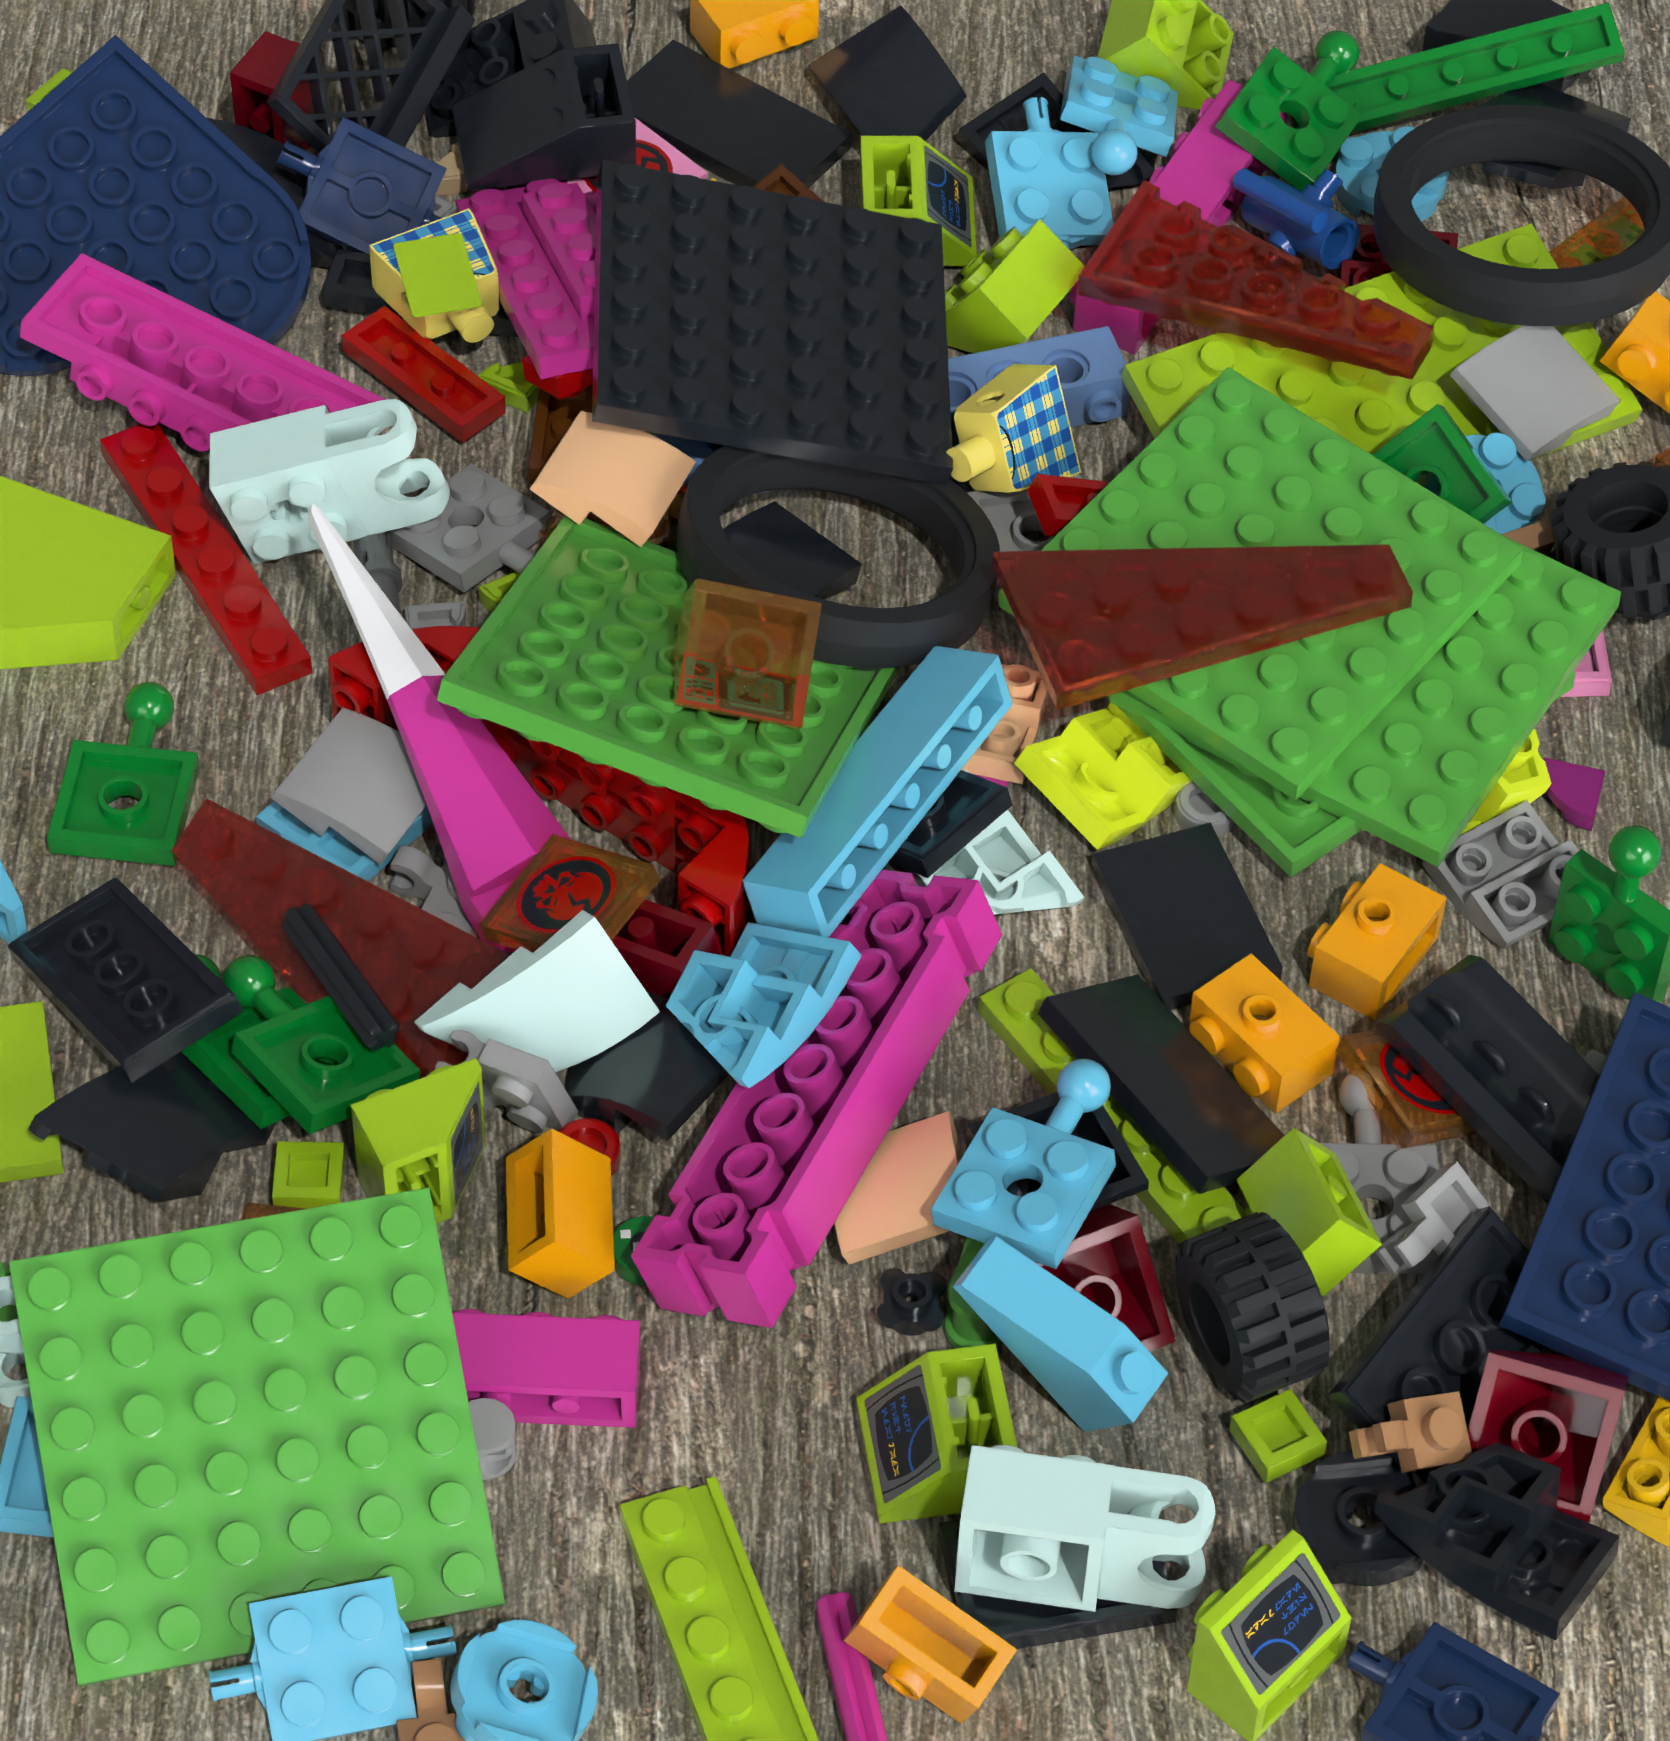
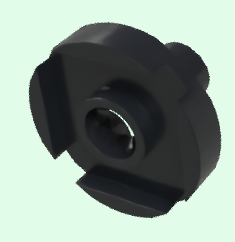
[1292,1450,1425,1587]

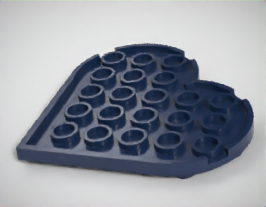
[0,35,312,376]

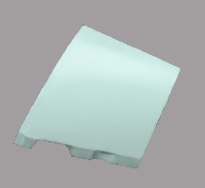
[884,769,1084,914]
[414,910,660,1072]

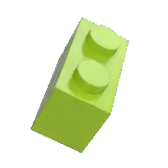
[1236,1127,1382,1296]

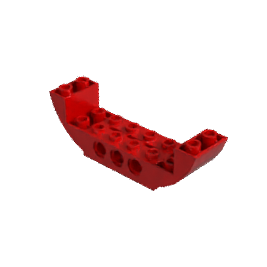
[328,626,749,957]

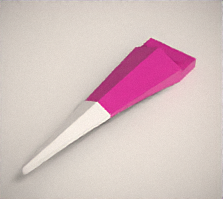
[307,504,579,959]

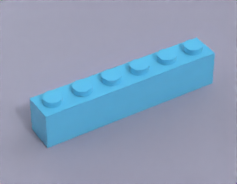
[743,646,1013,937]

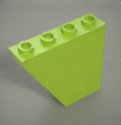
[0,476,176,670]

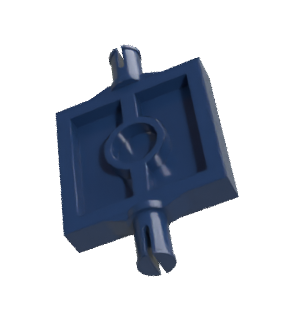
[276,117,447,254]
[1346,1622,1560,1741]

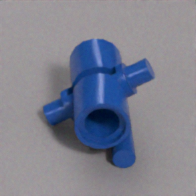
[1233,168,1360,275]

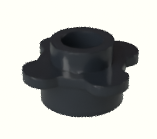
[877,1268,947,1336]

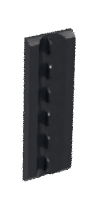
[1375,955,1599,1203]

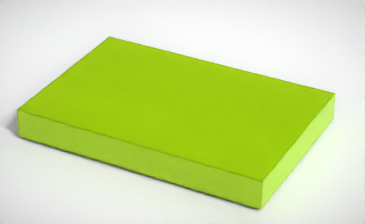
[0,1001,64,1183]

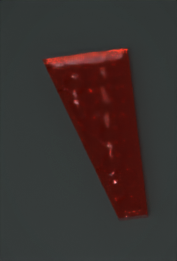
[993,545,1413,710]
[171,798,510,1079]

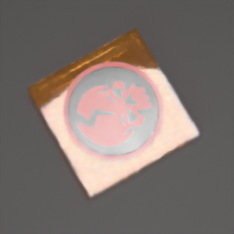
[479,834,660,953]
[1335,1030,1478,1149]

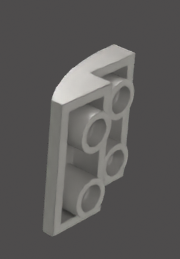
[1450,325,1621,461]
[271,708,427,865]
[1421,800,1579,949]

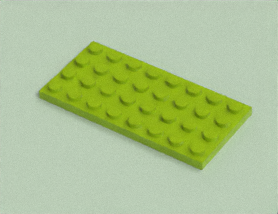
[1121,223,1643,486]

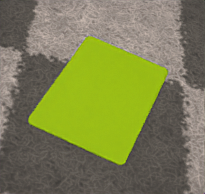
[393,233,482,317]

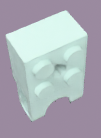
[209,399,450,564]
[954,1445,1215,1612]

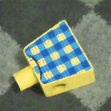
[369,209,500,343]
[946,364,1081,493]

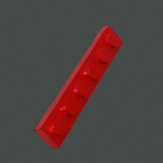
[100,423,313,695]

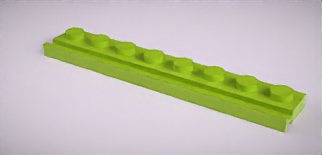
[619,1476,819,1741]

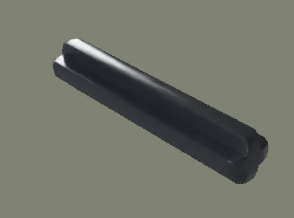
[283,903,400,1051]

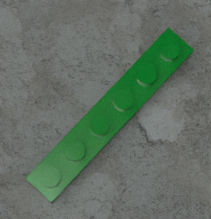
[1288,2,1625,133]

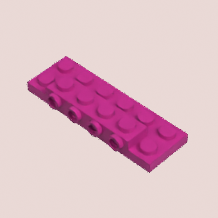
[455,178,597,379]
[20,253,387,451]

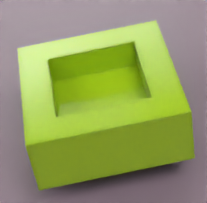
[272,1141,346,1212]
[1229,1389,1327,1484]

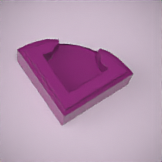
[1544,757,1605,831]

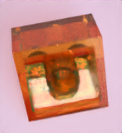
[674,578,822,730]

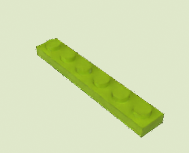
[978,968,1246,1244]

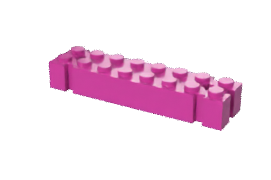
[631,870,1003,1328]

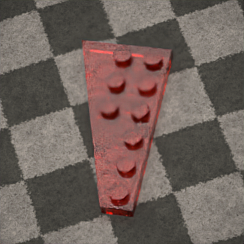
[1078,180,1434,380]

